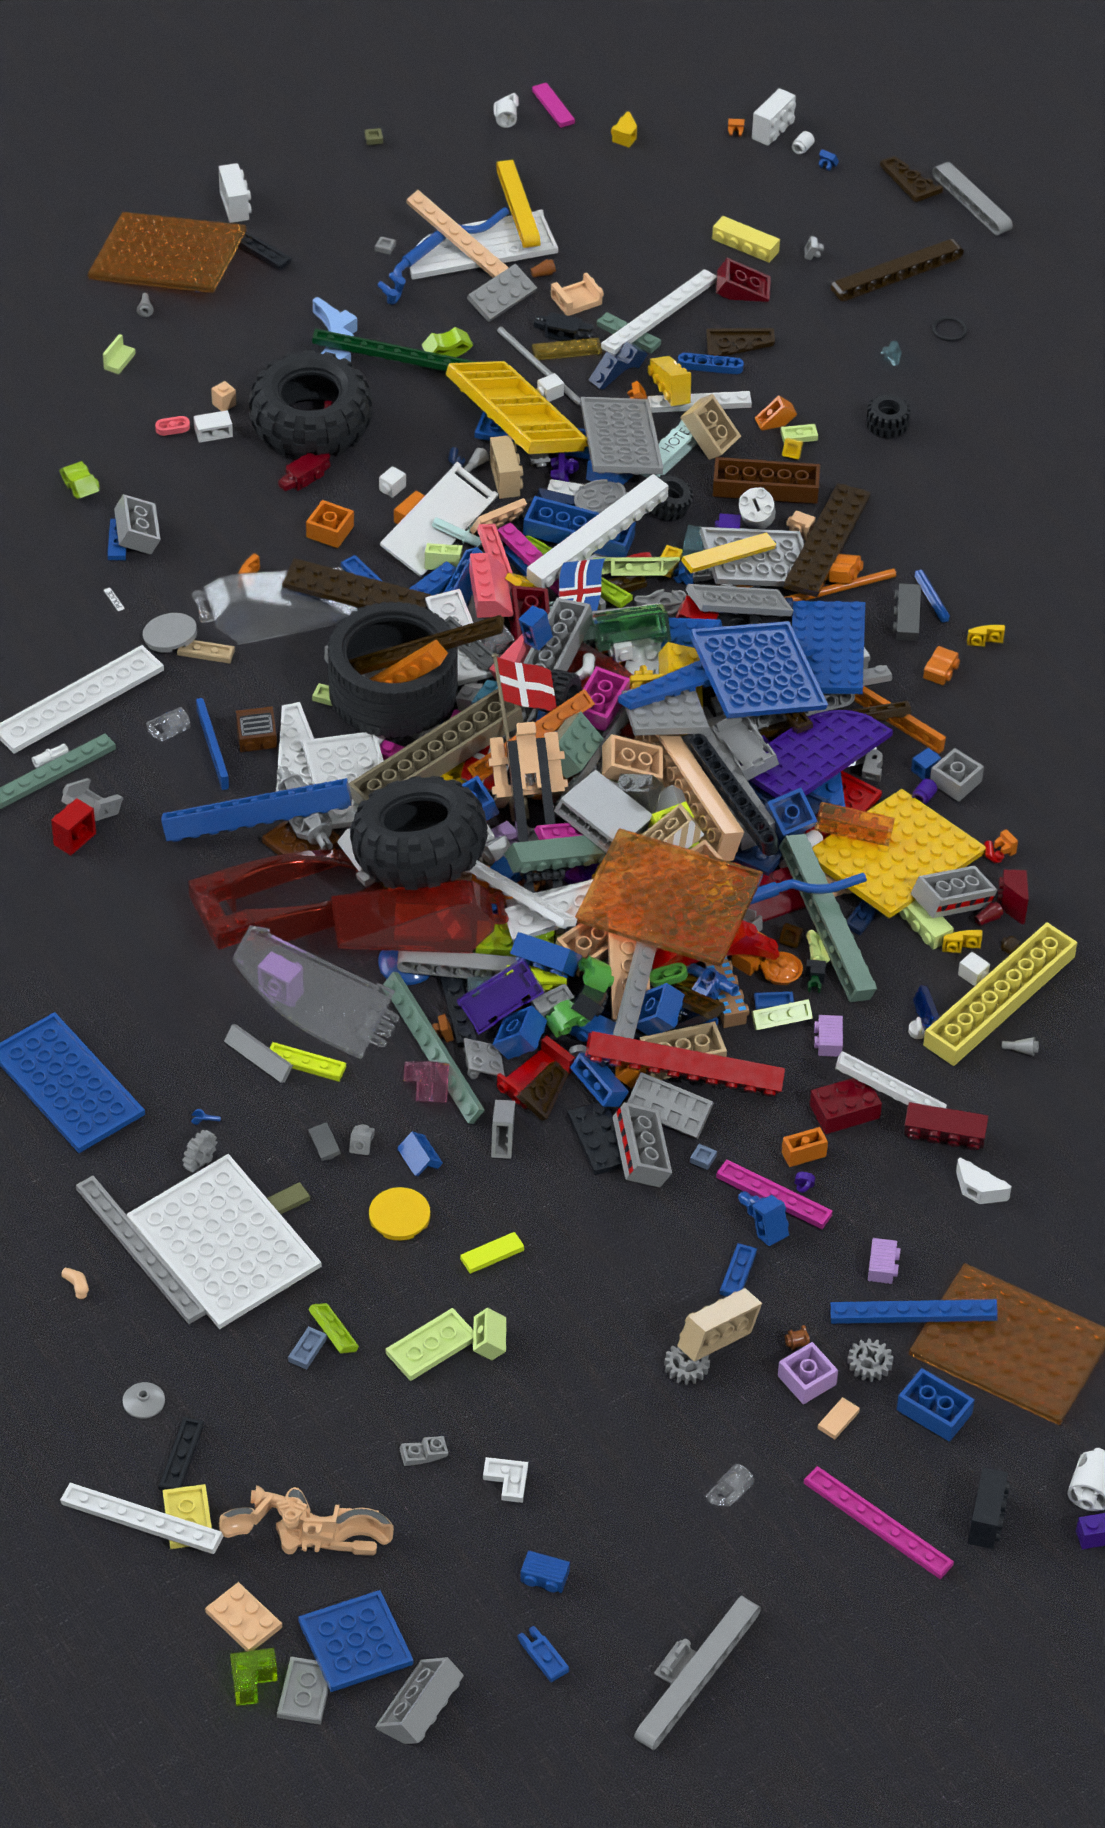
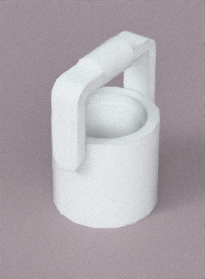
[494,93,519,128]

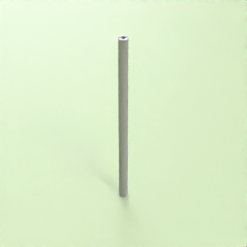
[497,327,581,407]

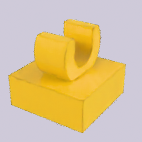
[782,438,803,459]

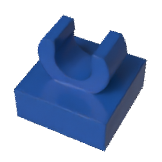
[819,149,839,171]
[673,561,693,585]

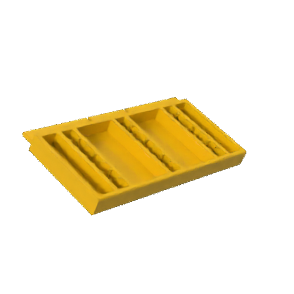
[446,361,588,454]

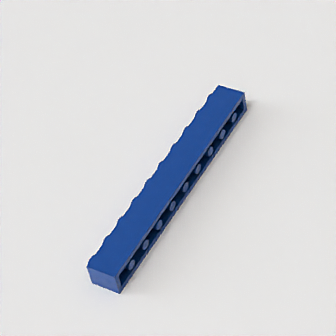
[161,778,352,842]

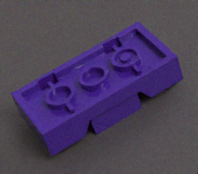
[457,958,545,1035]

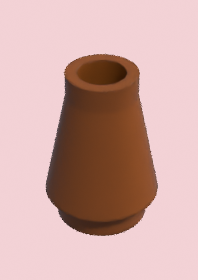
[530,259,556,278]

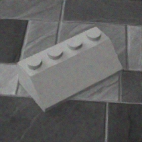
[375,1657,464,1744]

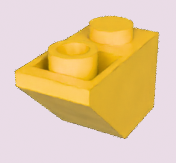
[611,111,637,147]

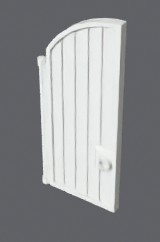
[410,209,558,280]

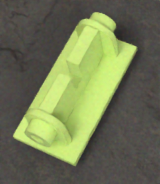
[806,930,830,963]

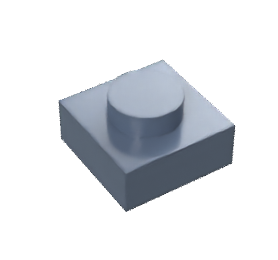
[690,1144,717,1170]

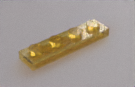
[532,338,602,360]

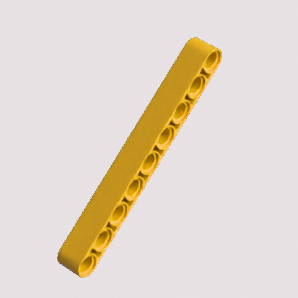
[496,160,541,248]

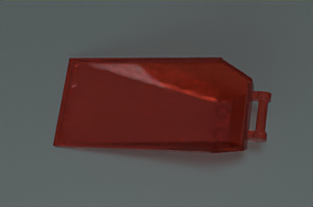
[331,880,509,953]

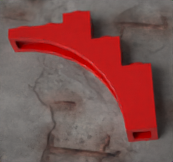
[652,920,780,970]

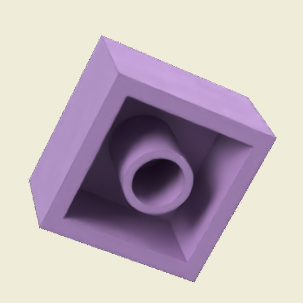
[778,1342,838,1404]

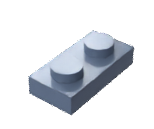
[288,1326,327,1370]

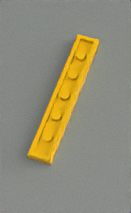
[681,532,777,573]

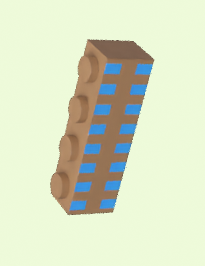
[702,957,749,1028]

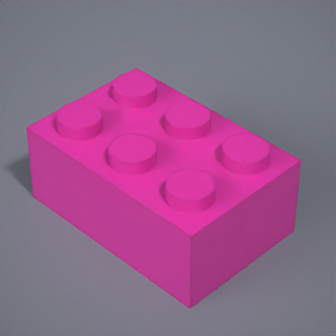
[583,666,630,731]

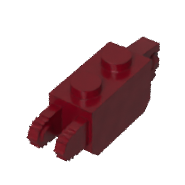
[278,453,331,491]

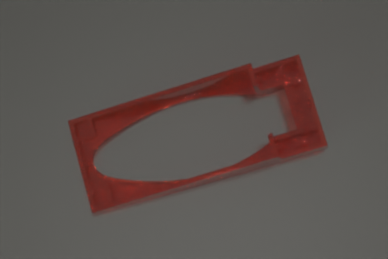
[188,849,396,953]

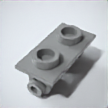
[654,1639,696,1684]

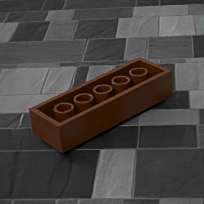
[713,457,820,504]

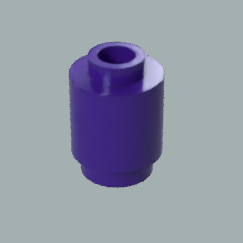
[912,779,938,804]

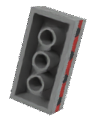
[911,866,997,918]
[613,1102,672,1187]

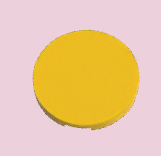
[369,1187,430,1240]

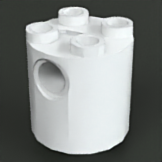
[739,487,776,529]
[1067,1448,1105,1512]

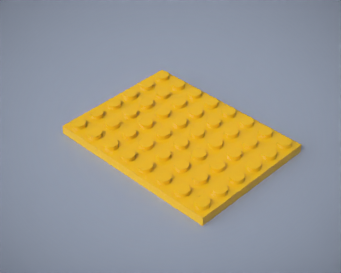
[812,789,986,918]

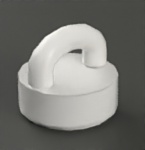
[908,1017,928,1039]

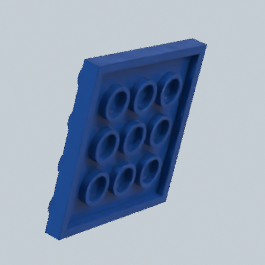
[298,1590,413,1692]

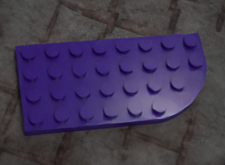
[739,710,893,798]

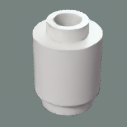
[792,131,815,154]

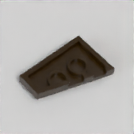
[516,1061,569,1121]

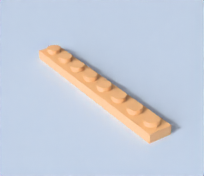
[406,190,508,278]

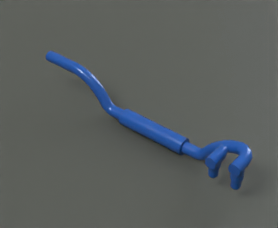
[377,207,509,305]
[664,872,867,940]

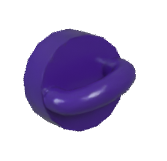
[795,1172,815,1193]

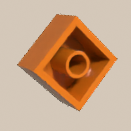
[306,500,354,548]

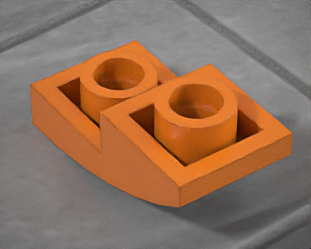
[237,553,260,591]

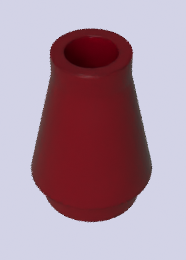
[974,901,1004,926]

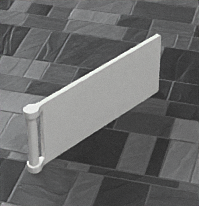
[380,462,499,577]

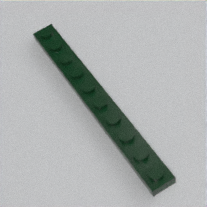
[312,328,476,371]

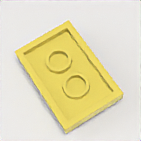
[163,1484,212,1549]

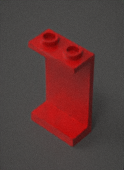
[497,1036,575,1109]

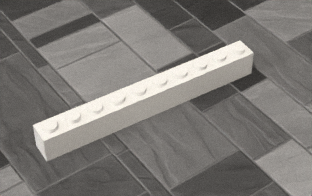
[527,474,668,588]

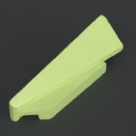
[593,557,680,576]

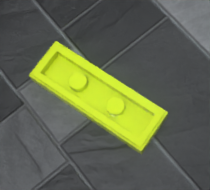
[460,1232,524,1274]

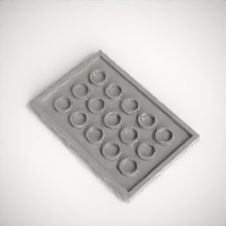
[699,527,804,586]

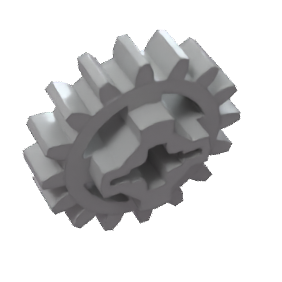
[182,1130,217,1173]
[847,1339,893,1382]
[664,1346,710,1385]

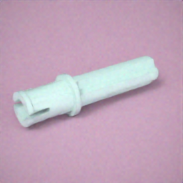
[432,517,482,547]

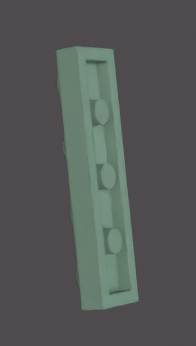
[597,312,661,354]

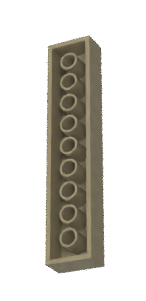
[349,688,524,805]

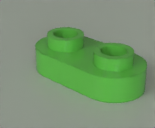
[649,963,688,987]

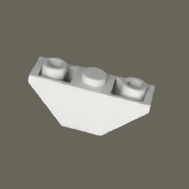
[956,1158,1011,1204]

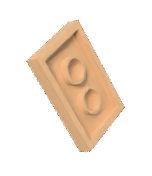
[470,498,527,535]
[205,1582,282,1654]

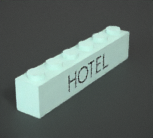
[640,420,698,478]

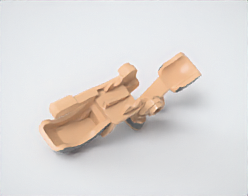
[219,1485,394,1556]

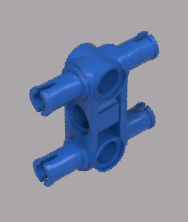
[679,963,739,1025]

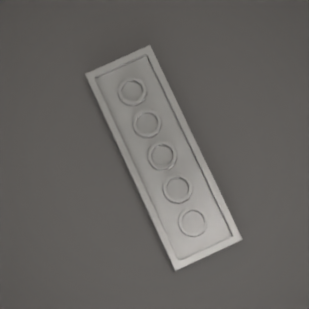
[686,584,794,617]

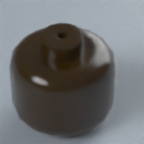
[1000,936,1021,955]

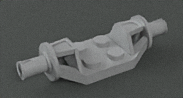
[277,766,333,852]

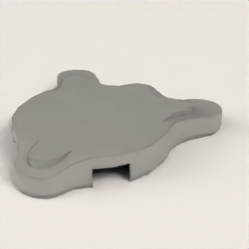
[634,589,686,622]

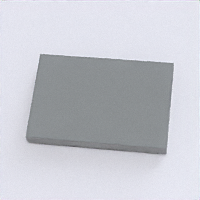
[277,1657,329,1725]

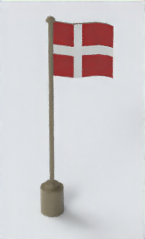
[491,653,557,822]

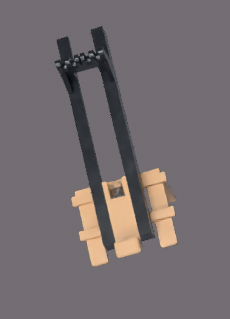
[488,722,568,893]

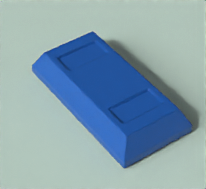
[754,992,794,1010]

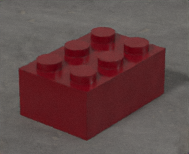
[810,1078,882,1134]

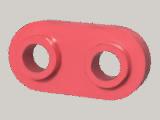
[155,416,190,436]

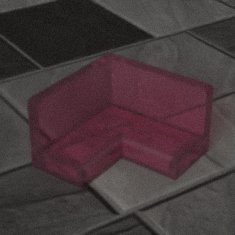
[404,1061,449,1103]

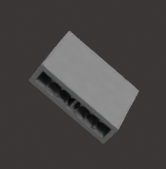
[554,769,652,858]

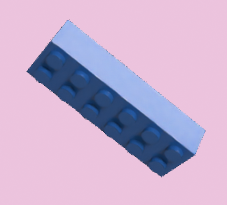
[523,496,636,557]

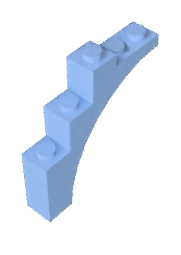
[313,297,357,362]

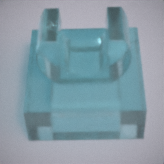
[881,341,902,365]

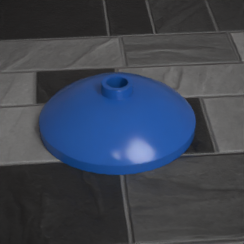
[378,939,432,985]

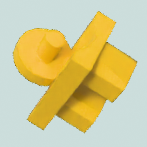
[630,665,663,689]

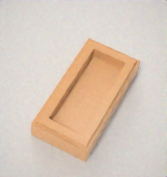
[818,1397,860,1440]

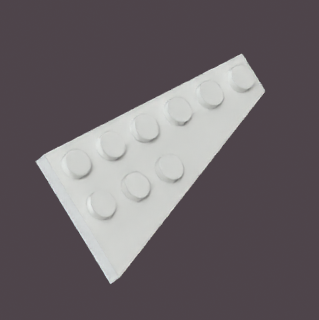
[276,702,314,792]

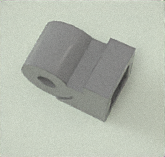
[862,749,883,782]

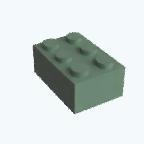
[557,711,604,779]

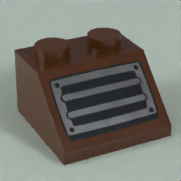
[236,706,277,752]

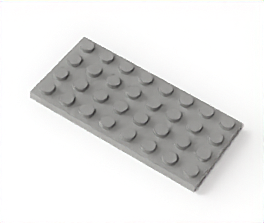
[580,397,664,475]

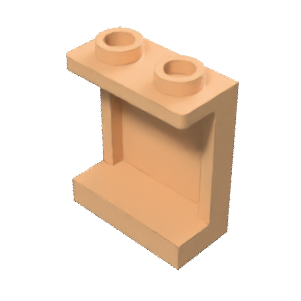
[551,273,604,316]

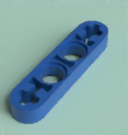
[677,353,744,374]

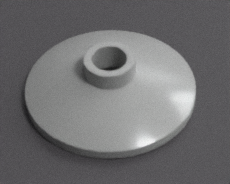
[123,1382,165,1419]

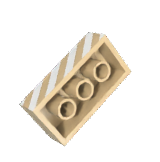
[621,803,705,870]

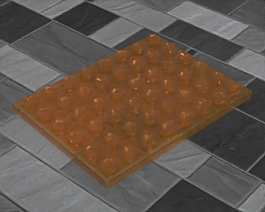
[88,212,246,293]
[575,828,763,967]
[909,1263,1105,1425]

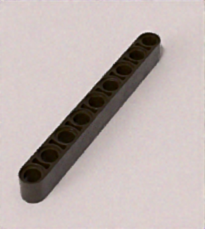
[830,239,964,302]

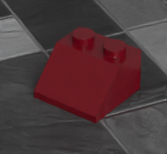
[997,870,1029,924]

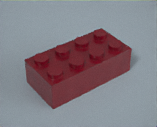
[509,585,550,644]
[904,1102,988,1150]

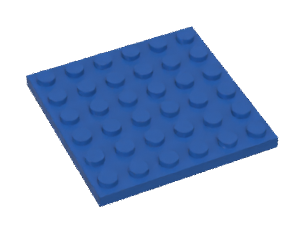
[689,621,828,719]

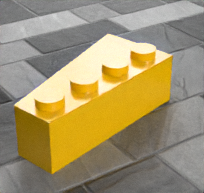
[648,356,691,406]

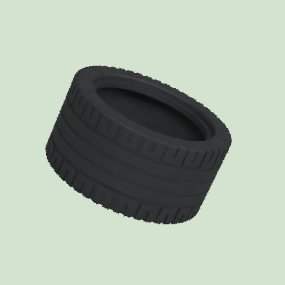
[328,602,458,738]

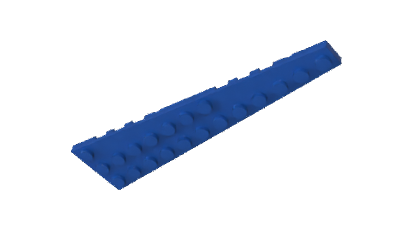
[618,639,815,710]

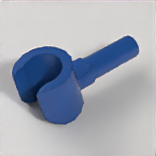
[191,1109,221,1125]

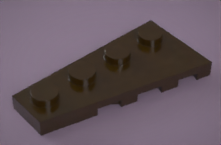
[880,156,943,203]
[706,328,775,356]

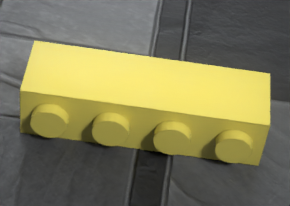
[712,216,780,263]

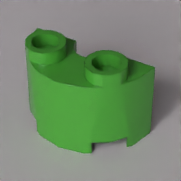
[578,956,614,993]
[545,999,590,1038]

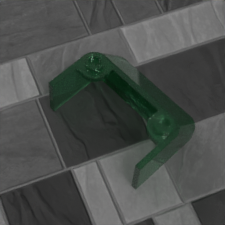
[590,604,671,652]

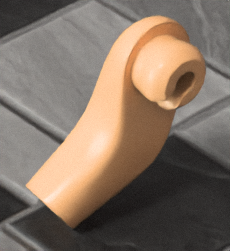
[62,1267,89,1299]

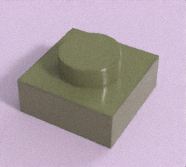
[365,128,383,145]

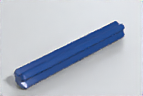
[914,569,950,623]

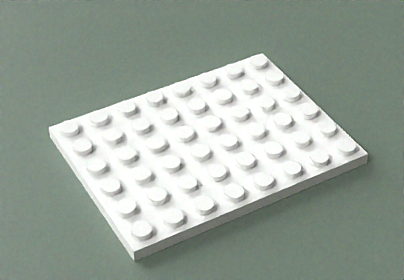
[127,1154,322,1329]

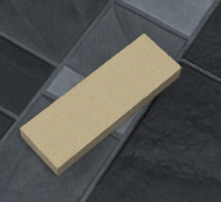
[177,640,235,663]

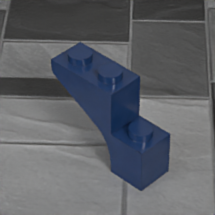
[589,341,648,389]

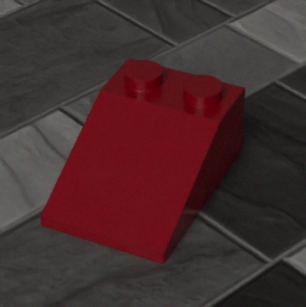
[716,258,771,302]

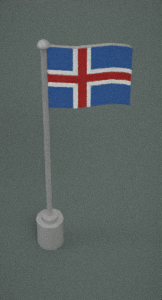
[559,558,690,615]

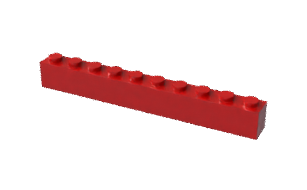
[585,1031,785,1096]

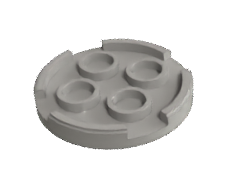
[574,479,627,513]
[143,613,197,652]

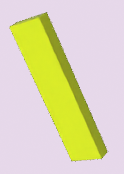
[270,1042,346,1082]

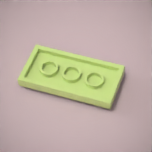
[386,1308,473,1381]

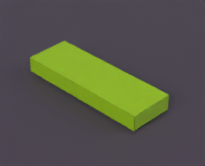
[309,1303,359,1353]

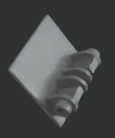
[464,1038,505,1079]

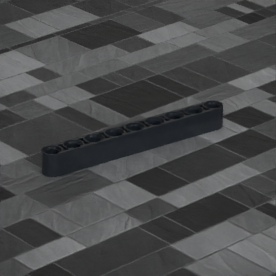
[690,734,778,856]

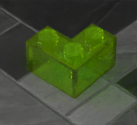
[230,1648,278,1706]

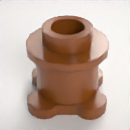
[785,1325,810,1350]

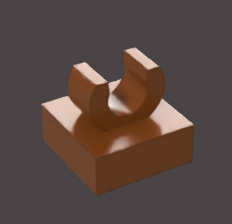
[432,1014,454,1042]

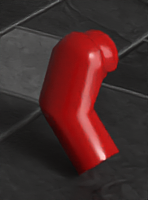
[984,841,1004,863]

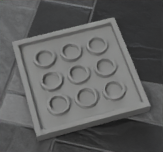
[622,689,709,736]

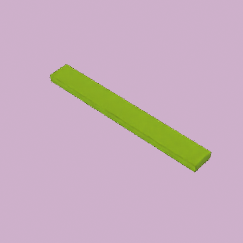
[525,536,633,608]

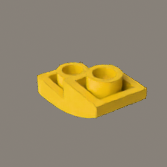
[967,625,1005,647]
[942,930,982,953]

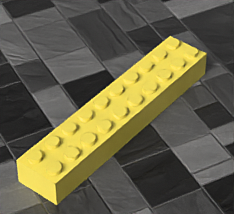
[923,922,1077,1066]

